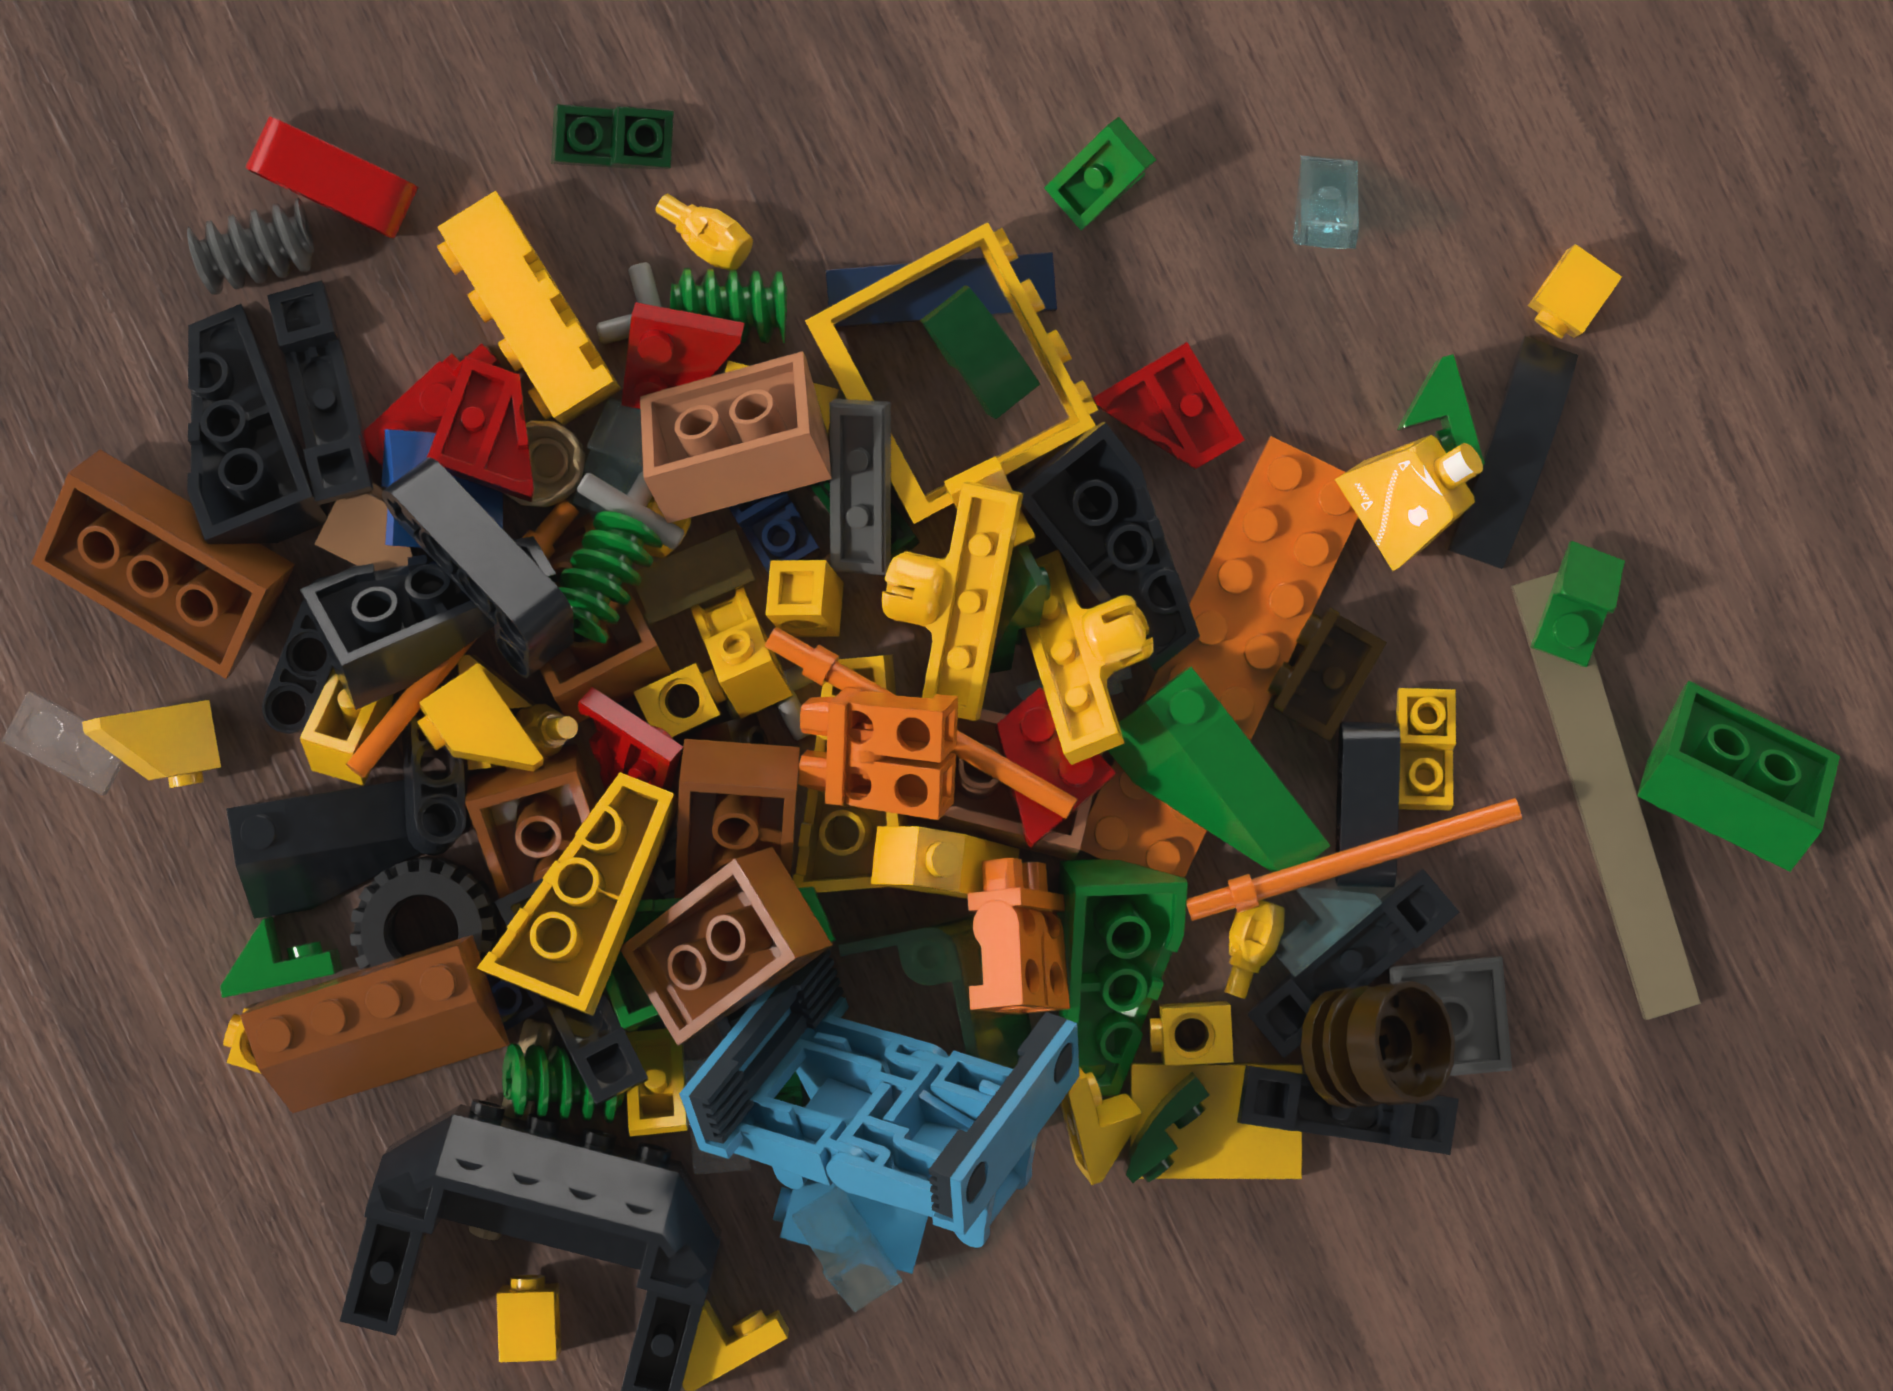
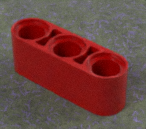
[245,116,419,239]

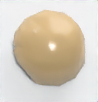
[504,420,585,507]

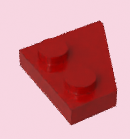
[621,302,745,409]
[1093,342,1245,470]
[427,356,534,502]
[578,687,683,792]
[995,687,1116,848]

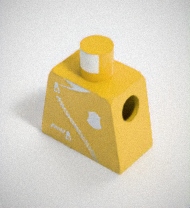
[1335,435,1483,571]

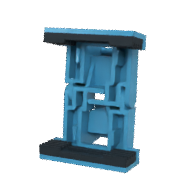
[679,949,1080,1248]

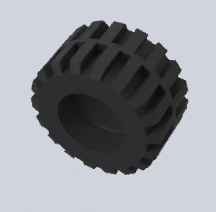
[350,857,501,970]

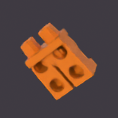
[798,687,959,820]
[968,858,1070,1014]

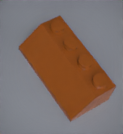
[31,449,295,679]
[240,935,509,1113]

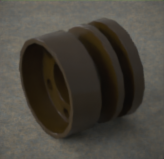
[1301,981,1455,1109]

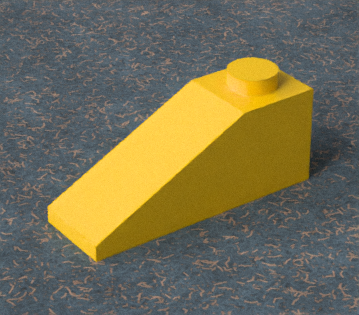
[871,826,1020,899]

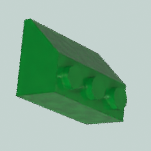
[1637,680,1840,872]

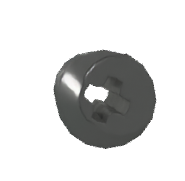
[187,198,315,295]

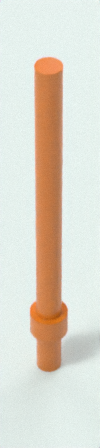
[346,500,579,778]
[765,627,1078,819]
[1186,798,1522,921]

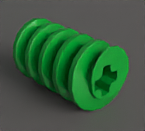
[670,268,787,344]
[558,511,663,643]
[502,1043,625,1123]

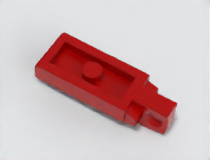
[363,343,501,466]

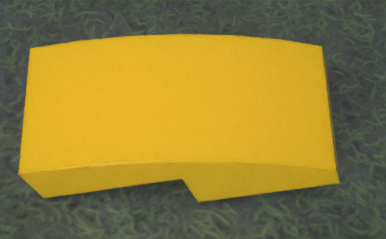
[1396,688,1456,811]

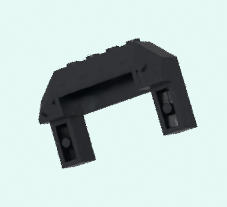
[340,1099,722,1391]

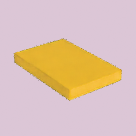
[1130,1063,1302,1179]

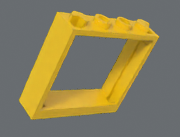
[805,222,1098,524]

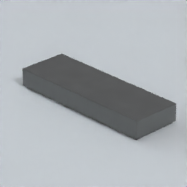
[830,399,891,575]

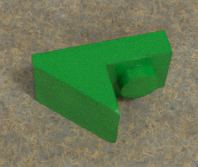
[1044,117,1156,230]
[1397,354,1485,465]
[1530,541,1625,667]
[220,916,343,998]

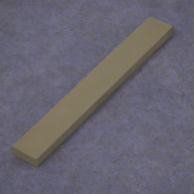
[1511,572,1701,1020]

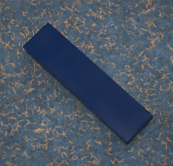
[826,252,1057,328]

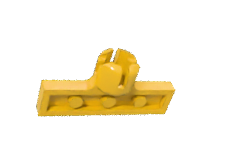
[882,481,1024,721]
[1025,550,1154,765]

